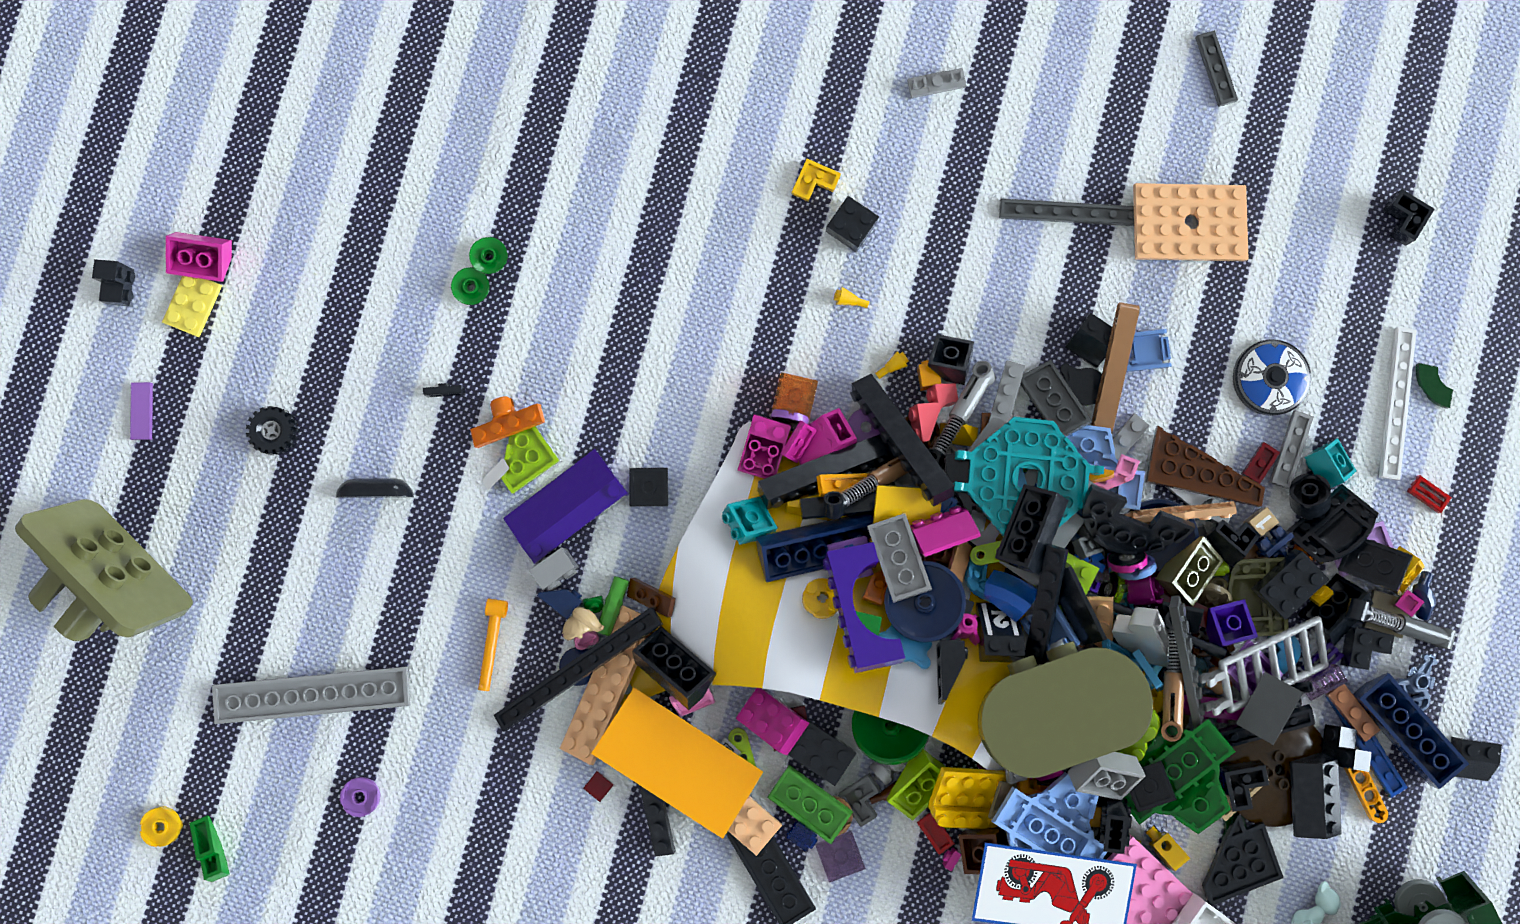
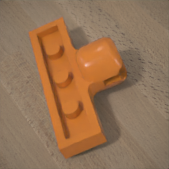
[470,396,545,448]

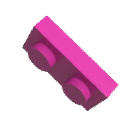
[780,420,817,463]

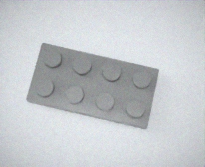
[867,513,932,603]

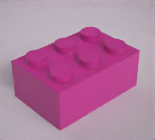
[736,688,809,755]

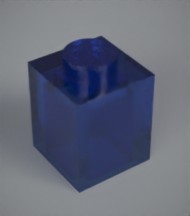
[786,820,818,852]

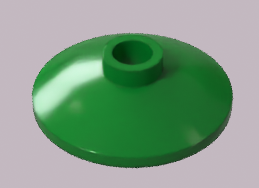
[469,237,508,274]
[451,267,489,305]

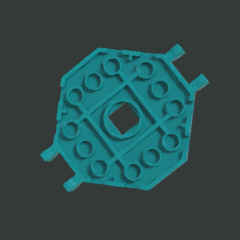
[953,417,1104,536]

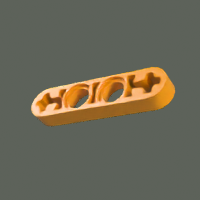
[1344,768,1388,823]

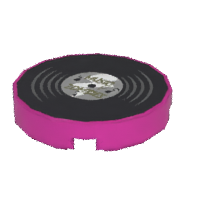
[1107,552,1148,573]

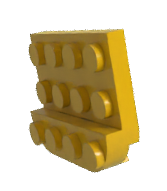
[928,767,1006,829]

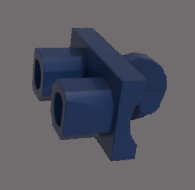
[1256,525,1294,558]

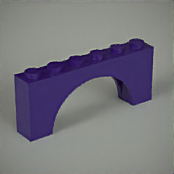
[823,542,905,673]

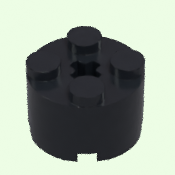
[1289,473,1331,520]

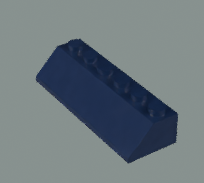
[756,513,873,582]
[1353,673,1469,789]

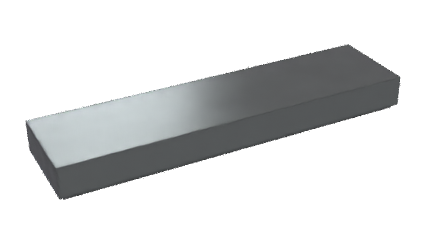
[1195,30,1238,107]

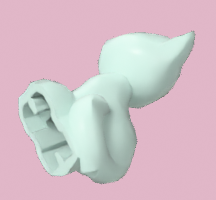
[1291,881,1341,924]

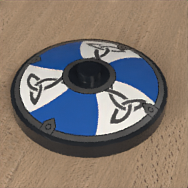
[1233,339,1311,416]

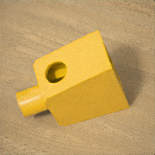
[1145,825,1190,871]

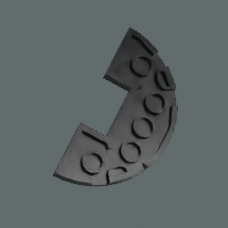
[1082,484,1196,555]

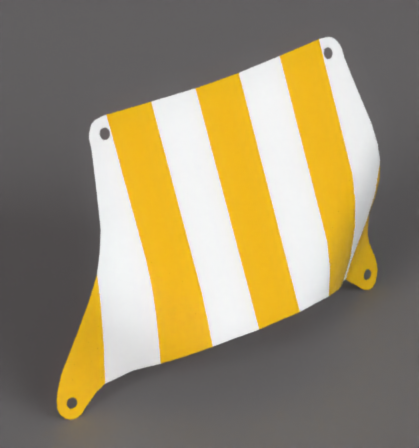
[620,422,1071,789]

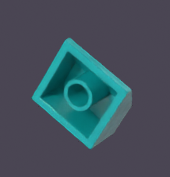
[1304,438,1357,488]

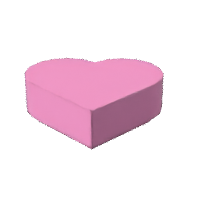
[574,631,599,650]

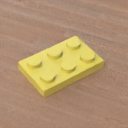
[162,276,222,337]

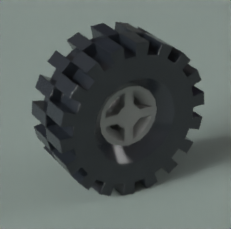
[246,406,300,455]

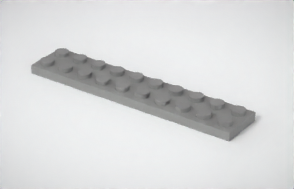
[212,666,411,724]

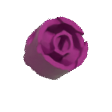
[1124,567,1164,606]

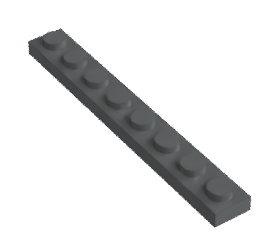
[1169,596,1207,729]

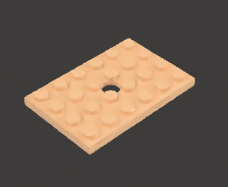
[1133,183,1248,261]

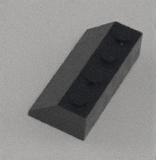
[995,484,1069,575]
[1058,562,1107,646]
[632,626,716,710]
[1290,752,1342,839]

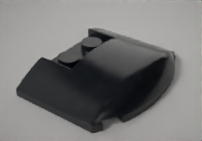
[1286,484,1378,564]

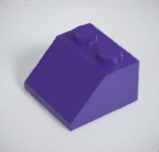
[1206,599,1258,648]

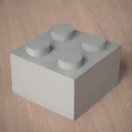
[529,548,579,591]

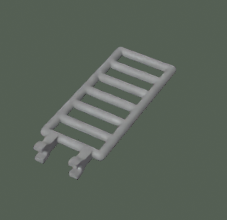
[1199,616,1329,716]

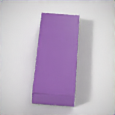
[130,382,153,440]

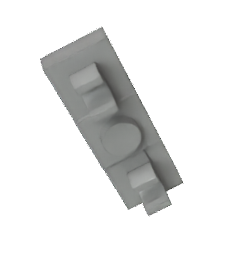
[907,68,967,99]

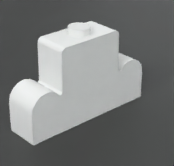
[1112,607,1169,667]

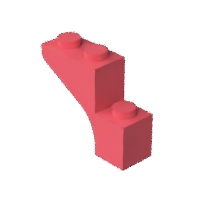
[908,383,958,443]

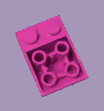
[788,408,857,465]
[738,414,791,479]

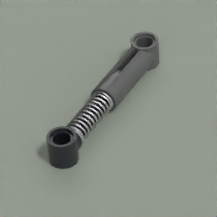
[1345,598,1456,650]

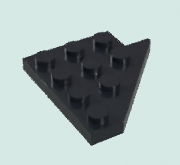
[1202,813,1284,906]

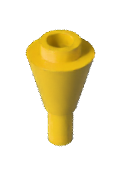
[833,287,869,308]
[875,351,909,379]

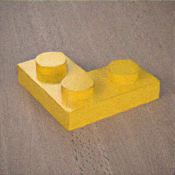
[791,159,841,202]

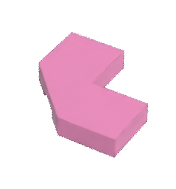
[1094,454,1140,490]

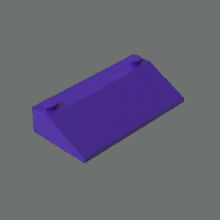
[503,449,629,564]

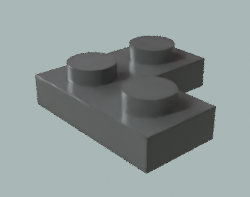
[1072,523,1104,560]
[838,773,881,827]

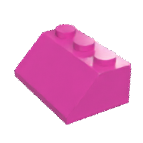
[166,232,232,282]
[910,506,981,557]

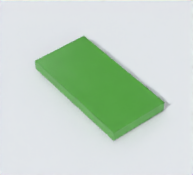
[767,765,853,844]

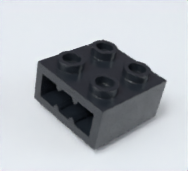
[1099,797,1132,854]

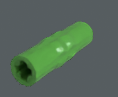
[598,576,629,636]

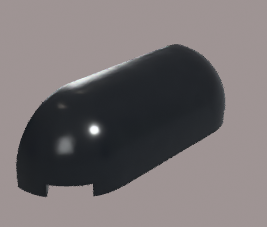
[336,478,414,498]

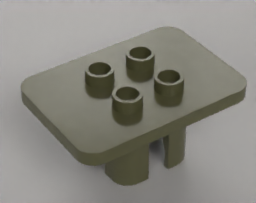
[15,499,193,641]

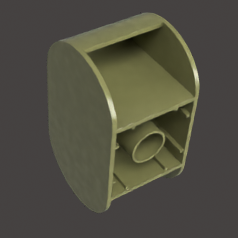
[978,641,1153,778]

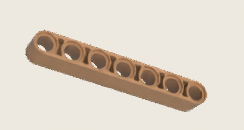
[1091,302,1140,434]

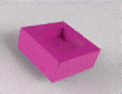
[1394,590,1424,617]
[942,847,961,871]

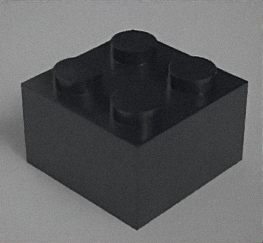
[825,196,879,253]

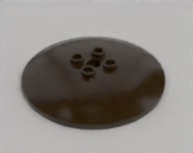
[1219,725,1323,827]

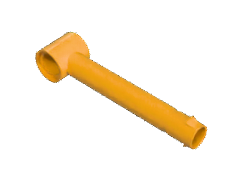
[478,598,508,691]

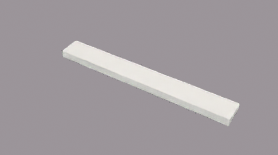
[1378,327,1417,480]

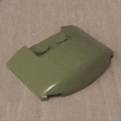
[1227,557,1289,636]

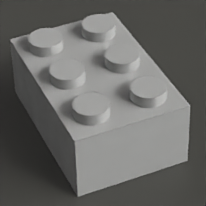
[1067,752,1146,800]

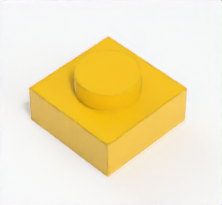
[1309,584,1334,607]

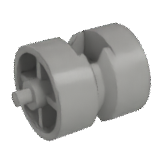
[869,761,905,786]

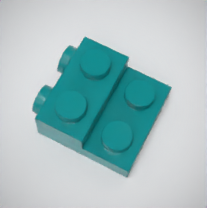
[722,496,778,545]

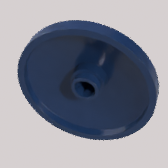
[884,561,966,643]

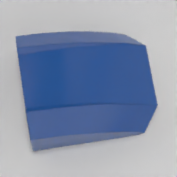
[984,570,1038,622]

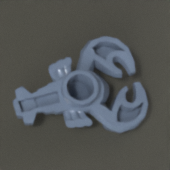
[1396,653,1438,711]

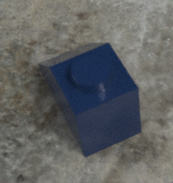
[537,589,583,620]

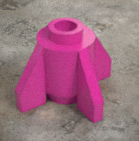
[950,614,980,646]

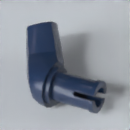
[1412,571,1436,620]

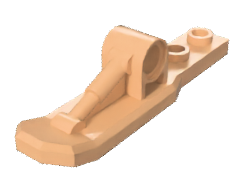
[1124,501,1237,524]

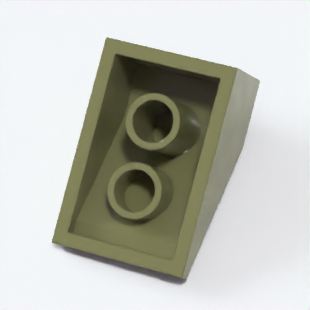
[1155,536,1224,606]

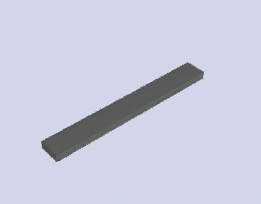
[999,199,1134,226]

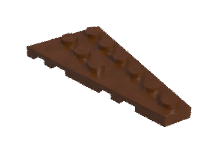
[1146,426,1265,507]

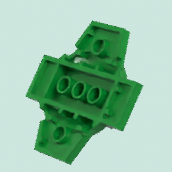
[1124,717,1236,834]

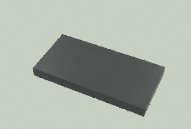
[1020,360,1092,437]

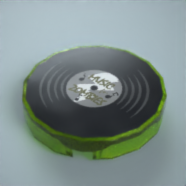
[1098,571,1125,603]

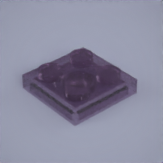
[815,830,866,883]

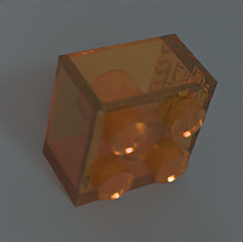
[772,372,818,419]

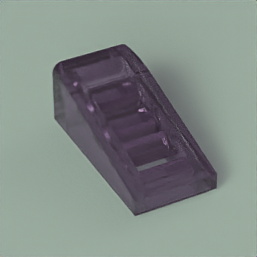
[1303,663,1348,701]

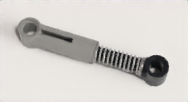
[928,361,996,469]

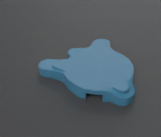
[879,625,932,669]

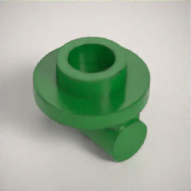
[583,595,604,614]

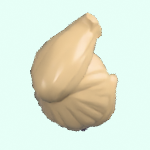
[562,607,604,641]

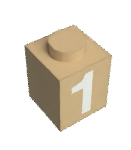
[1243,507,1279,537]

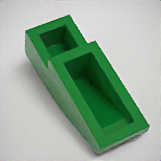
[189,815,230,882]

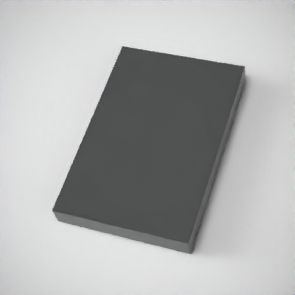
[1236,672,1303,745]

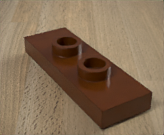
[627,578,676,617]

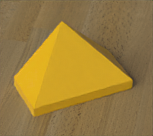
[939,423,978,446]

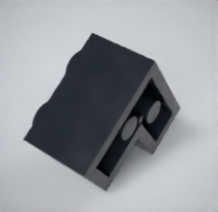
[1382,189,1435,246]
[92,259,135,306]
[1205,519,1261,568]
[1340,627,1394,670]
[1322,724,1371,772]
[1220,759,1269,812]

